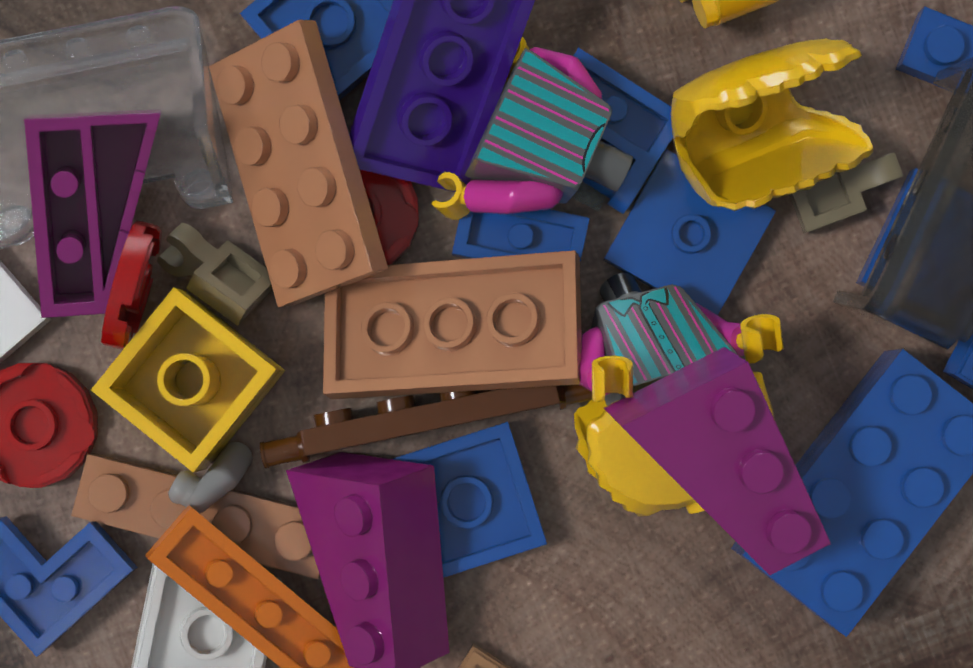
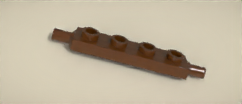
[260,384,592,468]

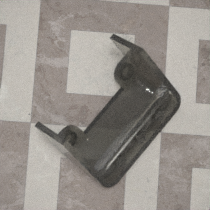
[833,57,973,349]

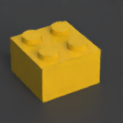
[91,287,286,473]

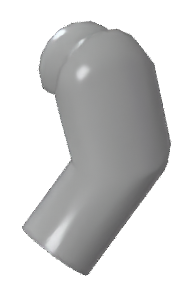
[168,442,253,513]

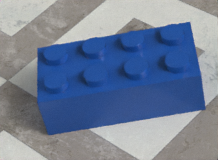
[731,349,973,637]

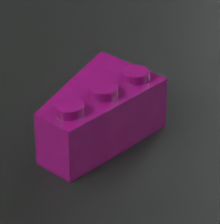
[24,109,161,318]
[604,347,831,575]
[286,452,450,668]

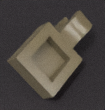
[789,152,903,234]
[157,223,272,326]

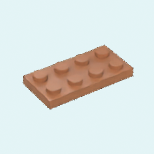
[209,20,388,308]
[323,250,582,399]

